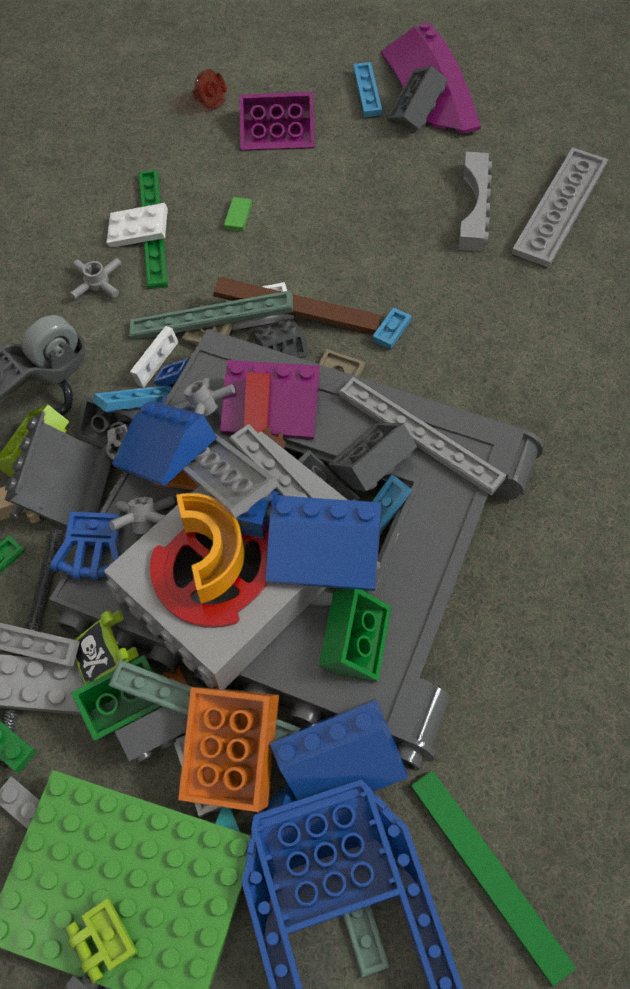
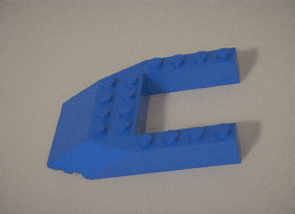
[242,779,463,989]

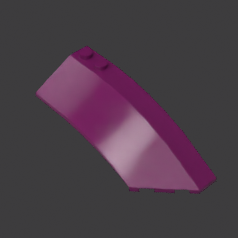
[381,23,481,133]

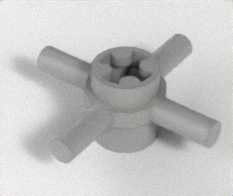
[70,258,121,299]
[173,378,235,417]
[109,496,175,534]

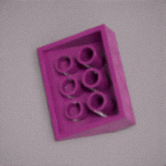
[239,92,315,150]
[220,360,320,439]

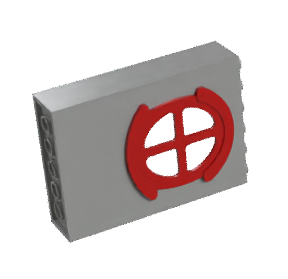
[104,431,347,689]

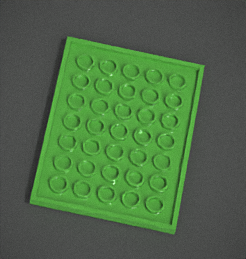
[0,770,250,989]

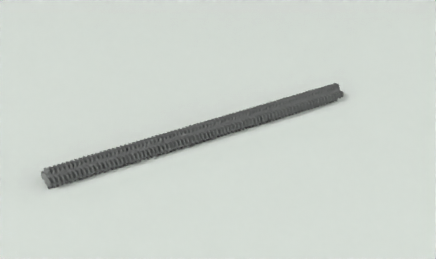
[0,528,65,768]

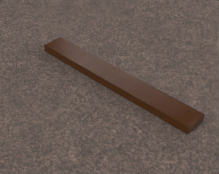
[213,277,381,335]

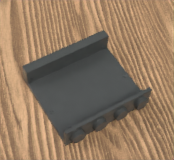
[5,411,115,528]

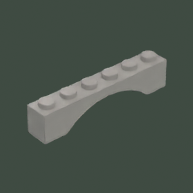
[458,152,492,251]

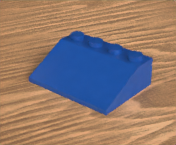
[112,401,217,486]
[266,495,381,591]
[270,698,409,800]

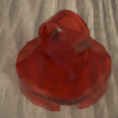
[192,69,227,109]

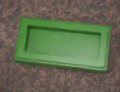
[224,197,252,232]

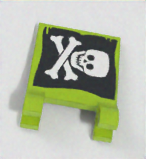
[75,610,139,685]

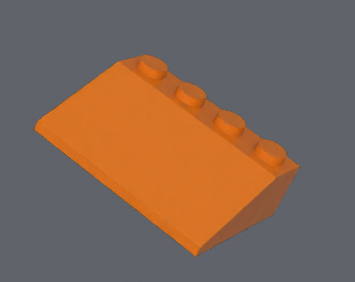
[178,687,279,812]

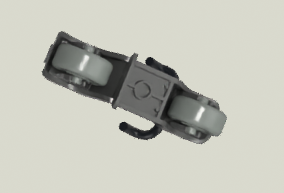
[0,315,85,437]

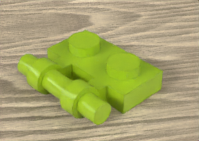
[65,898,138,984]

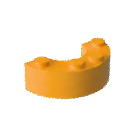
[176,493,244,604]

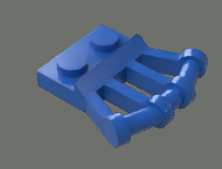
[50,511,121,580]

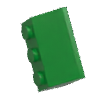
[319,589,391,682]
[71,655,162,741]

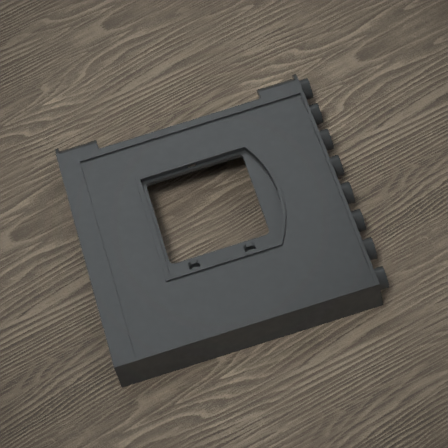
[49,329,544,771]

